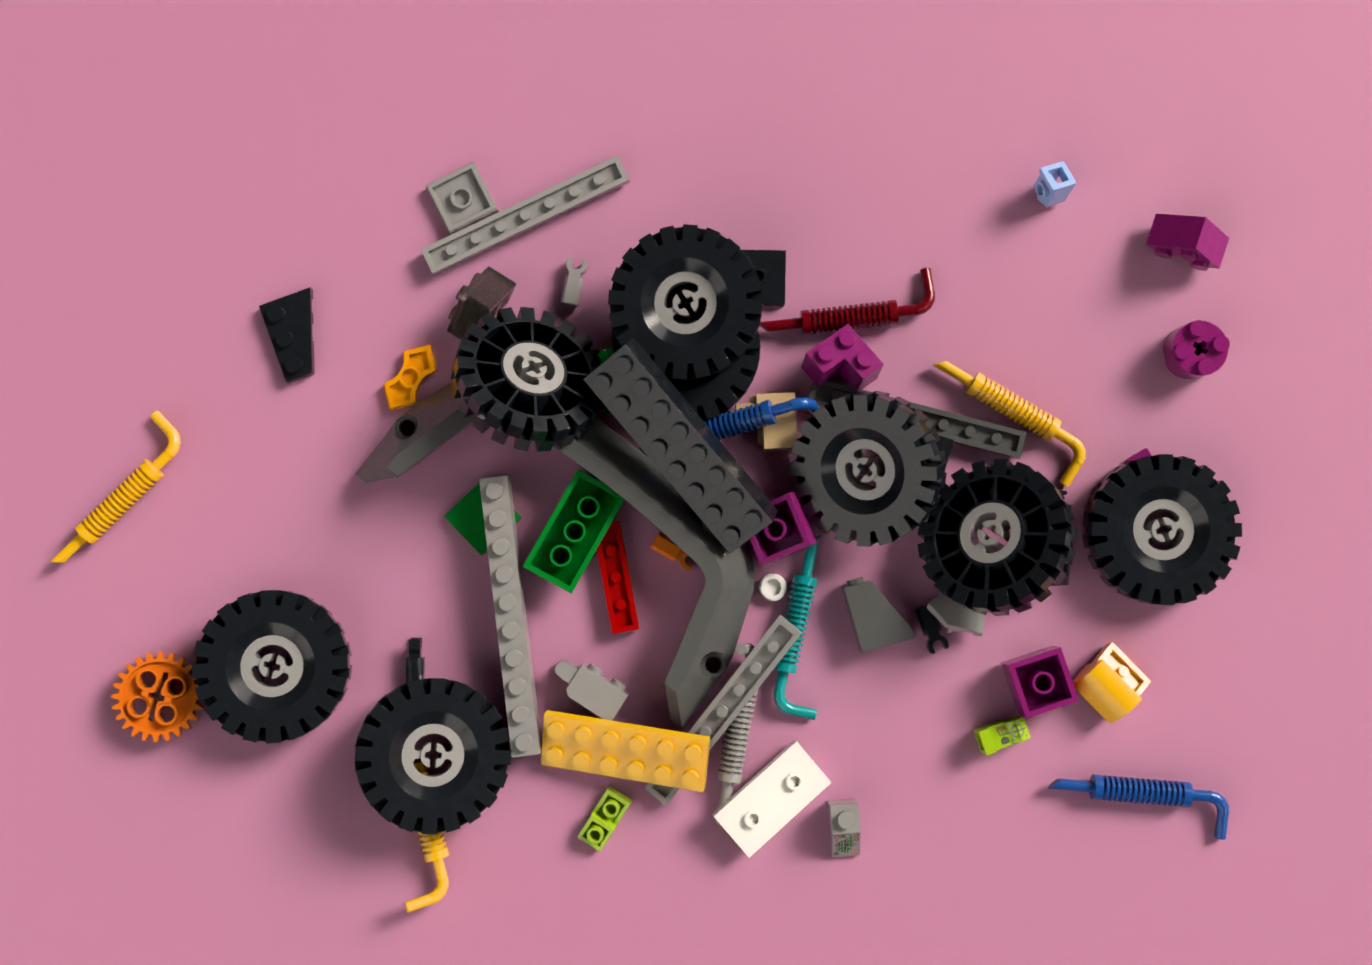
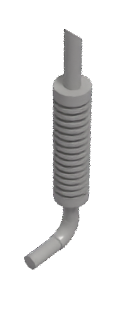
[716,643,758,825]

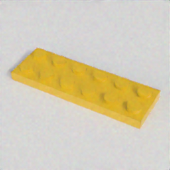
[541,710,710,792]

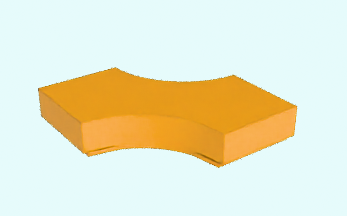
[383,345,438,411]

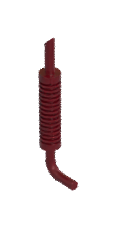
[760,268,935,335]

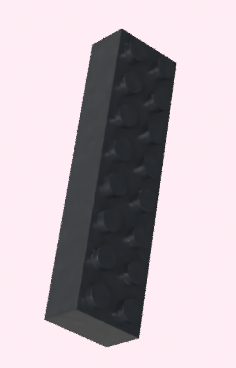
[583,337,778,554]

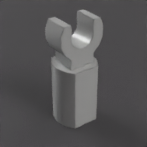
[560,257,588,307]

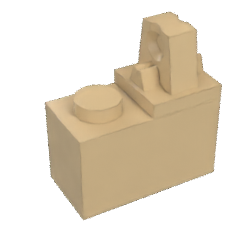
[735,392,797,451]

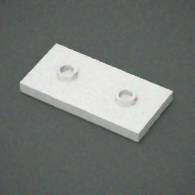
[712,740,831,858]

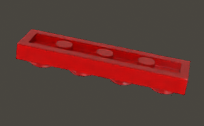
[597,520,640,634]

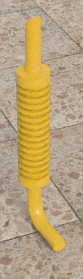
[933,361,1086,487]
[49,411,181,563]
[404,759,449,913]

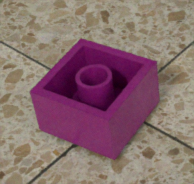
[750,492,818,566]
[1001,646,1079,718]

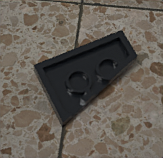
[259,287,315,383]

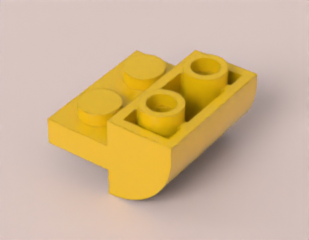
[1073,642,1151,723]

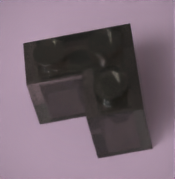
[447,266,516,340]

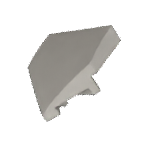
[926,593,985,636]

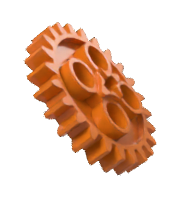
[111,651,205,742]

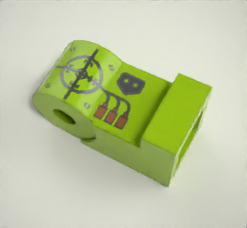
[973,715,1031,756]

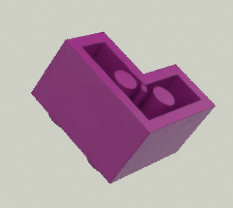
[1146,214,1229,271]
[801,324,884,392]

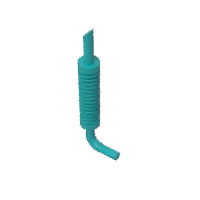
[773,535,821,720]

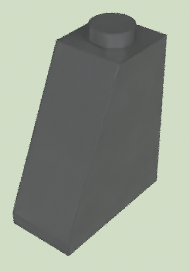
[842,577,916,653]

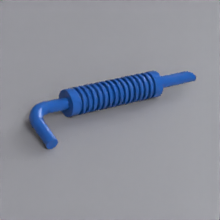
[644,397,820,456]
[1048,774,1229,840]

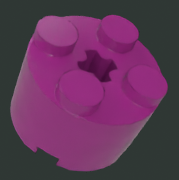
[1163,320,1230,379]

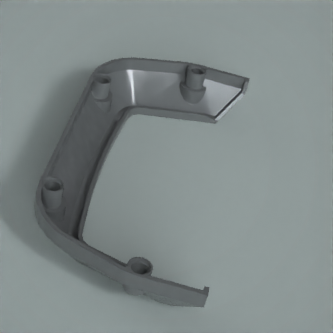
[355,371,755,728]

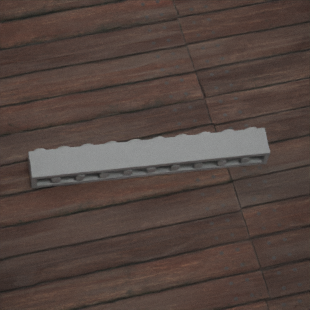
[479,476,542,758]

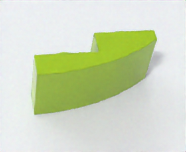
[577,786,632,852]

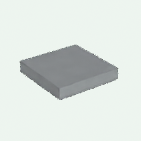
[425,162,499,235]

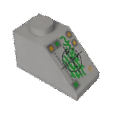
[827,799,861,857]

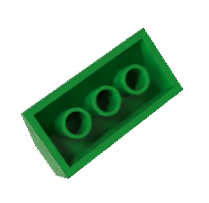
[523,469,625,594]

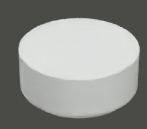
[759,574,787,601]

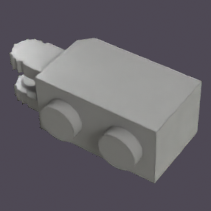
[555,660,629,720]

